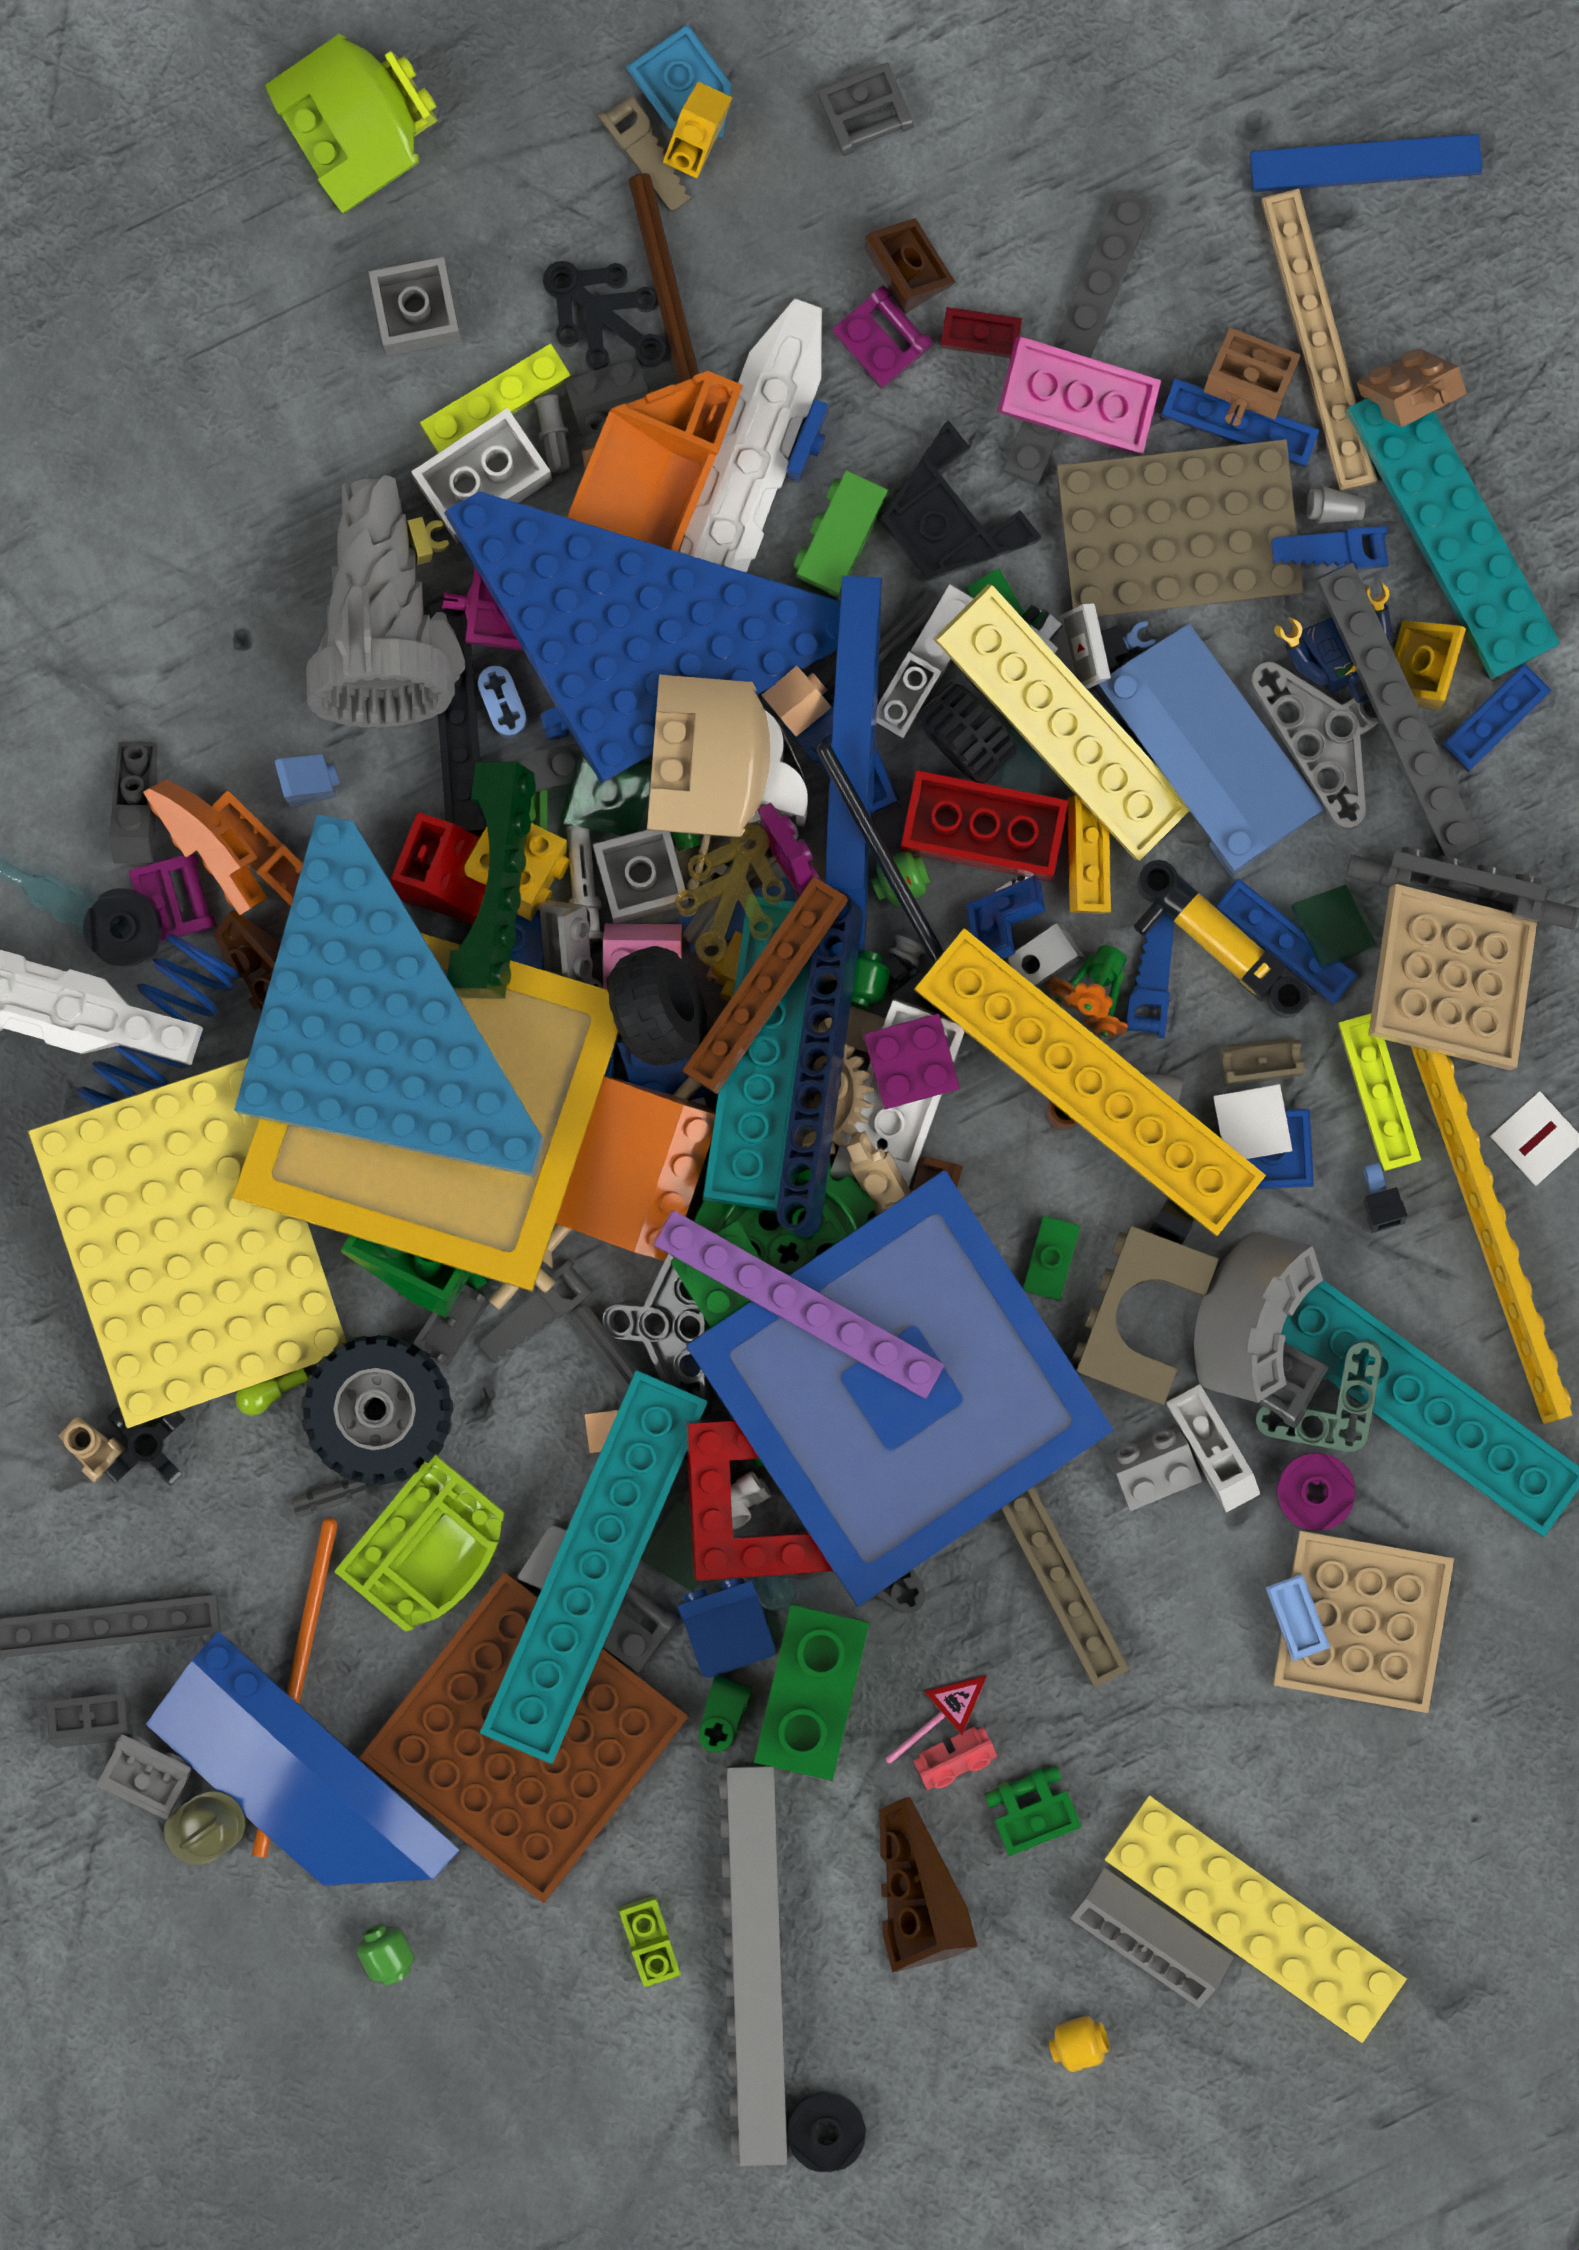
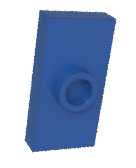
[786,399,828,482]

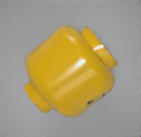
[1049,2016,1110,2072]

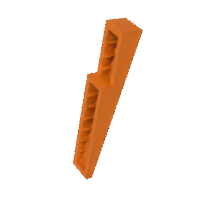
[211,790,303,906]

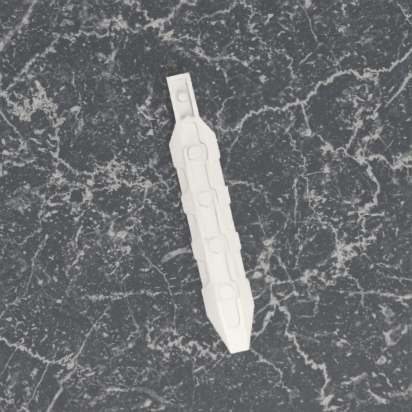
[679,298,822,573]
[0,950,203,1065]

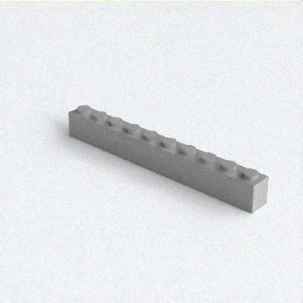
[719,1765,787,2166]

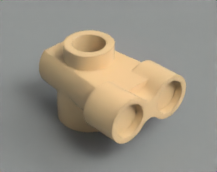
[58,1416,127,1483]

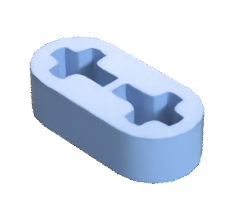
[478,666,527,738]

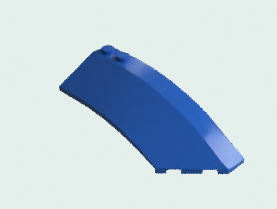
[146,1632,461,1886]

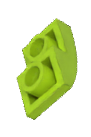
[618,1895,681,1988]

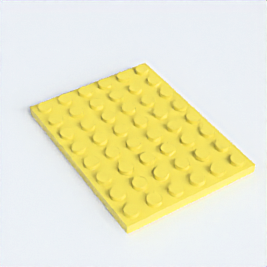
[27,1057,347,1428]

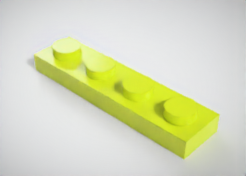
[420,343,571,453]
[1338,1013,1421,1172]

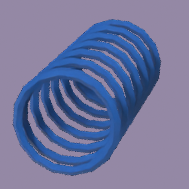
[76,934,240,1107]

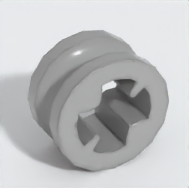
[888,935,926,967]

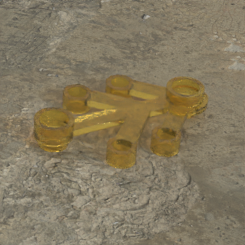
[675,823,785,966]

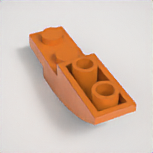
[143,779,268,915]

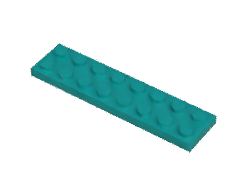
[1345,397,1561,680]
[703,895,812,1211]

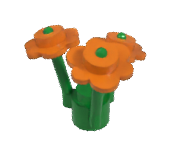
[1047,945,1128,1038]

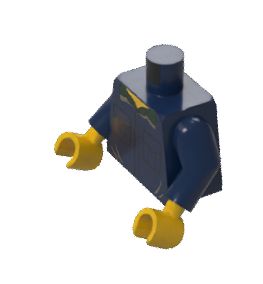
[1274,581,1392,703]

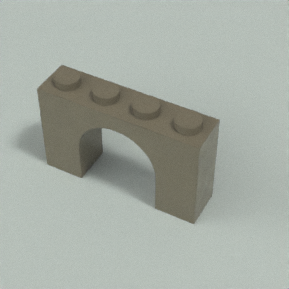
[1071,1226,1219,1406]

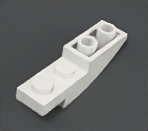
[876,584,974,738]

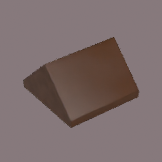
[865,218,955,313]

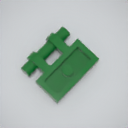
[984,1765,1082,1856]

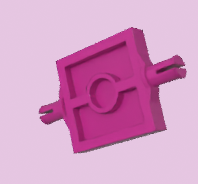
[442,567,524,651]

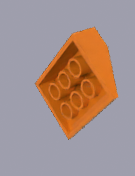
[556,1075,716,1261]

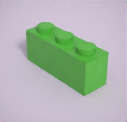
[793,470,888,600]

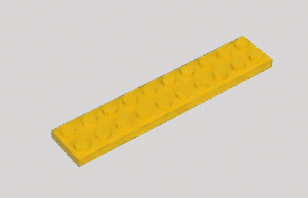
[914,928,1266,1236]

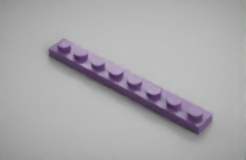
[652,1210,945,1399]

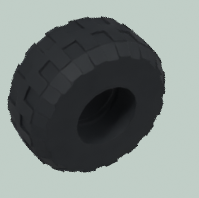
[608,946,707,1066]

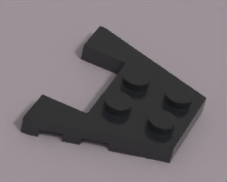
[880,420,1041,581]

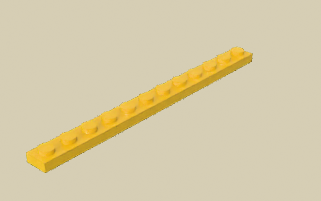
[1411,1046,1573,1425]

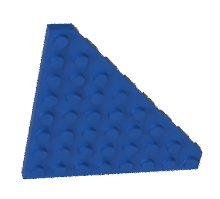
[444,491,841,783]

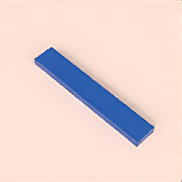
[1250,134,1482,192]

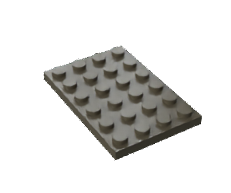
[1056,439,1303,617]

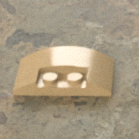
[647,675,770,838]

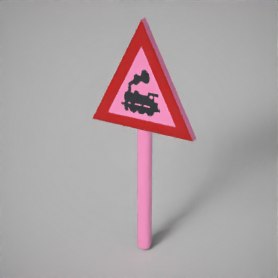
[886,1676,987,1763]

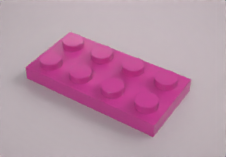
[997,336,1161,456]

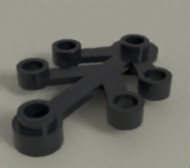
[543,261,666,370]

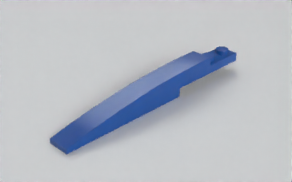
[825,576,882,957]

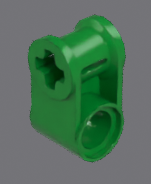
[698,1675,752,1753]

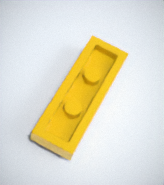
[1068,795,1111,914]

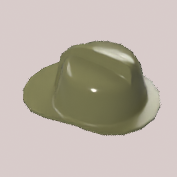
[164,1791,246,1865]

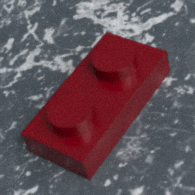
[940,307,1022,358]

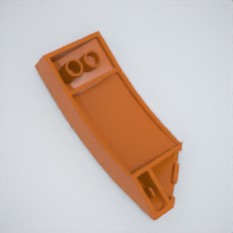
[566,370,743,552]

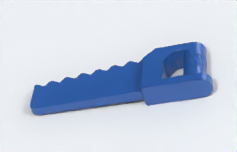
[1271,526,1389,570]
[1126,914,1175,1038]

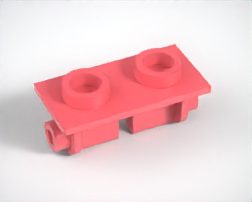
[913,1726,997,1790]

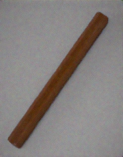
[629,173,699,384]

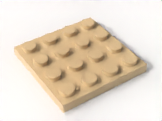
[1368,884,1537,1070]
[1272,1531,1454,1713]

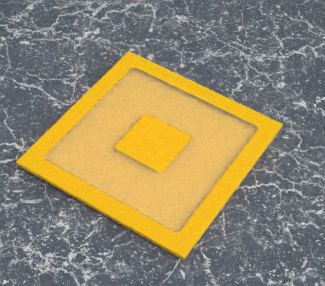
[233,933,619,1292]

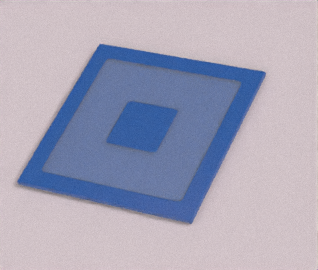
[685,1170,1114,1607]

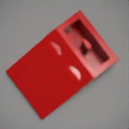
[391,812,486,924]

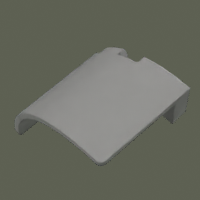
[1194,1233,1323,1403]

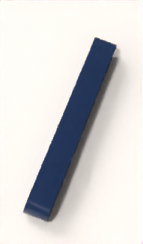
[777,890,863,1238]

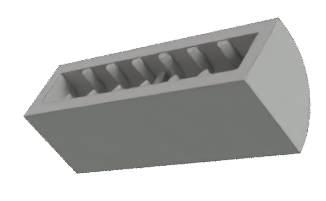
[1070,1868,1234,2008]

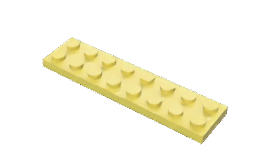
[933,584,1189,861]
[1104,1795,1407,2043]

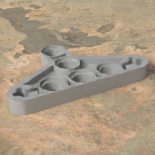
[1251,662,1381,830]

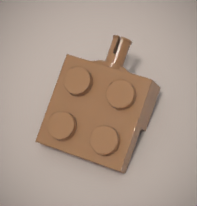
[1203,327,1301,426]
[1357,349,1467,427]

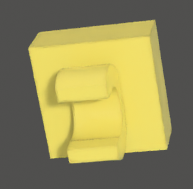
[407,517,449,566]

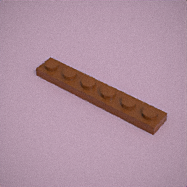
[682,876,848,1094]

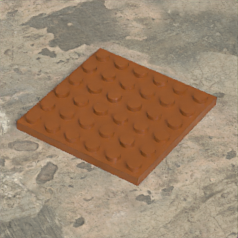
[359,1572,689,1903]

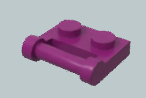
[832,285,934,389]
[128,853,217,944]

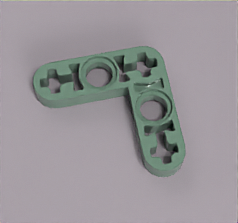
[1256,1339,1382,1452]

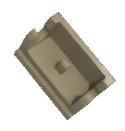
[1219,1038,1305,1087]

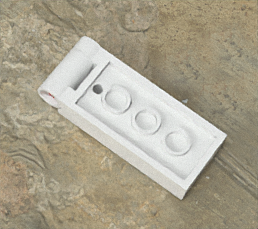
[830,998,965,1187]

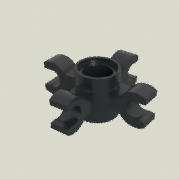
[104,1406,186,1487]

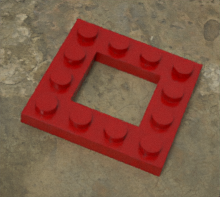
[686,1419,833,1581]

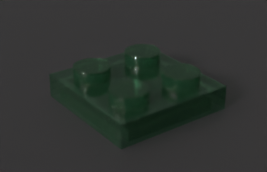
[560,750,652,836]

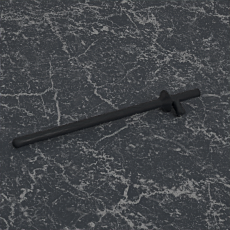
[817,742,980,1044]

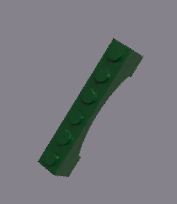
[447,762,536,999]

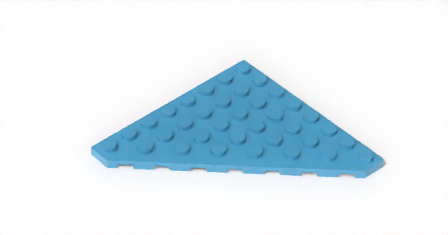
[234,814,544,1177]

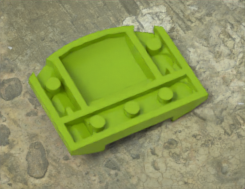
[265,34,419,214]
[334,1452,505,1632]

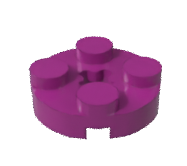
[1276,1453,1355,1531]

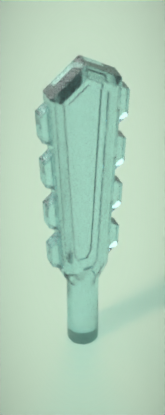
[0,859,131,938]

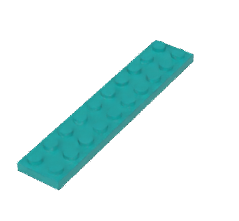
[1281,1280,1579,1537]
[480,1370,708,1764]

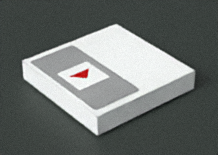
[1051,603,1111,689]

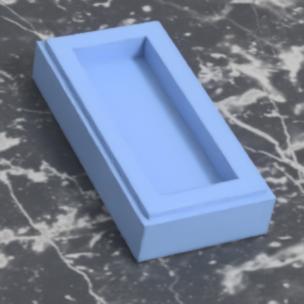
[1265,1574,1330,1661]

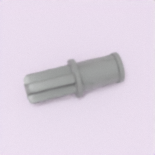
[535,395,571,473]

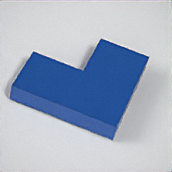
[966,875,1046,959]

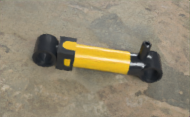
[1134,860,1309,1018]

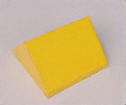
[1394,620,1466,711]

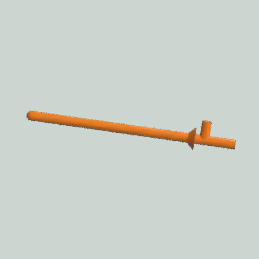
[252,1517,337,1858]

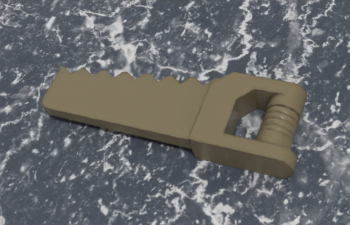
[597,95,692,211]

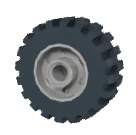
[301,1335,453,1485]

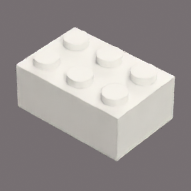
[411,408,552,543]

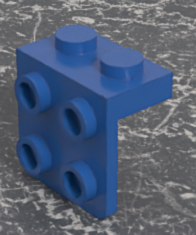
[678,1578,775,1678]

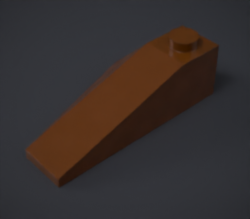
[213,910,281,1011]
[879,1797,978,1972]

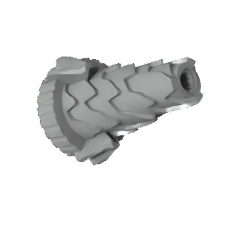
[306,475,465,728]

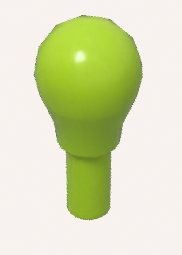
[235,1368,308,1416]

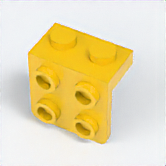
[465,823,570,921]

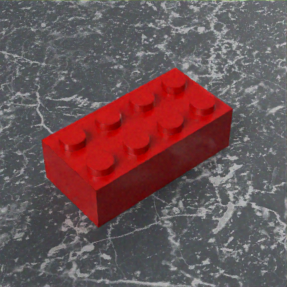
[900,770,1069,882]

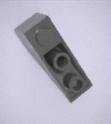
[109,742,157,864]

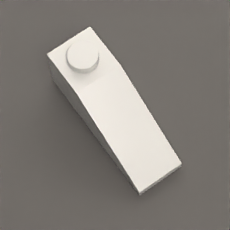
[1166,1384,1260,1512]

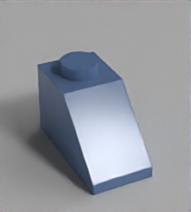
[274,754,340,809]

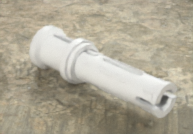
[566,825,604,944]

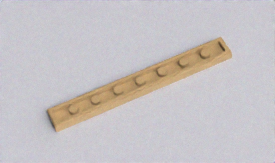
[1261,189,1377,492]

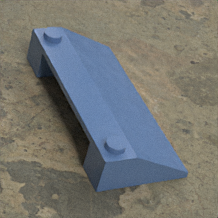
[1096,624,1325,877]

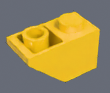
[663,81,733,179]

